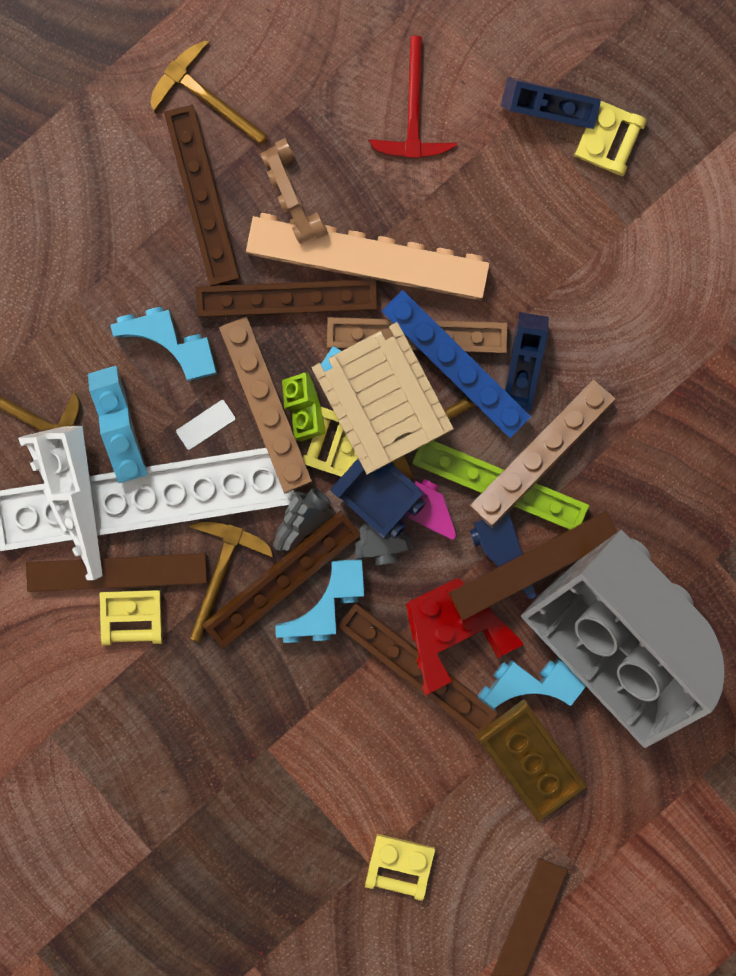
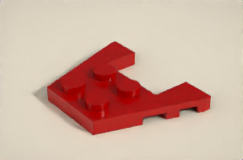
[406,578,524,696]

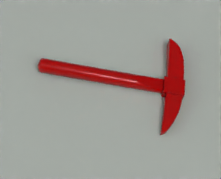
[368,35,457,159]

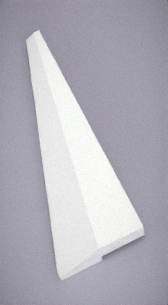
[18,426,103,580]

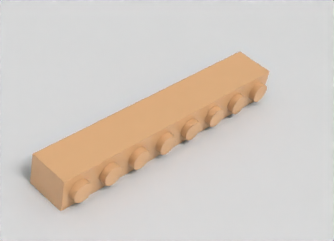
[246,213,489,301]

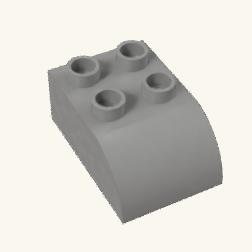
[521,529,724,748]

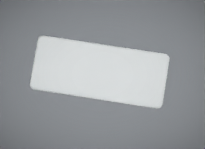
[176,400,235,450]

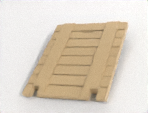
[311,322,454,475]

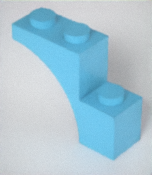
[110,307,218,381]
[88,366,147,483]
[275,559,364,643]
[478,658,586,708]

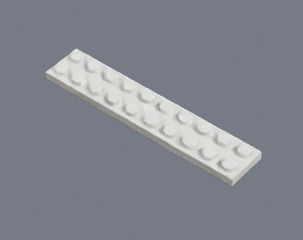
[0,448,295,551]

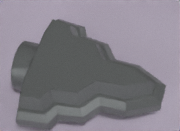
[273,487,334,551]
[355,522,415,565]

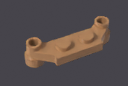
[260,138,328,244]

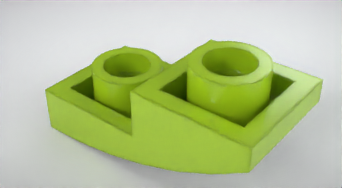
[282,372,325,441]

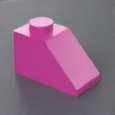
[408,478,456,540]

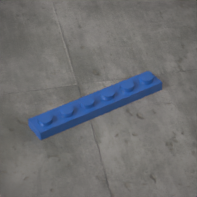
[381,290,531,438]

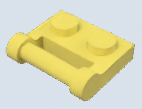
[574,101,647,176]
[303,407,358,477]
[100,590,163,646]
[365,834,435,901]

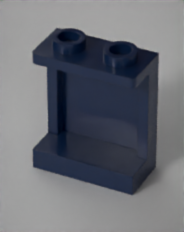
[330,458,428,540]

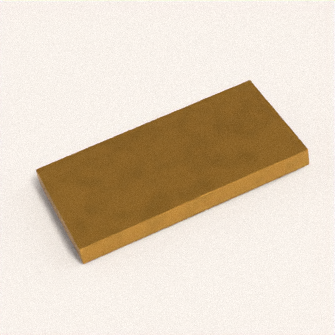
[475,699,587,822]

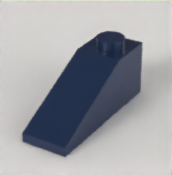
[500,77,601,129]
[505,312,549,412]
[470,512,536,599]

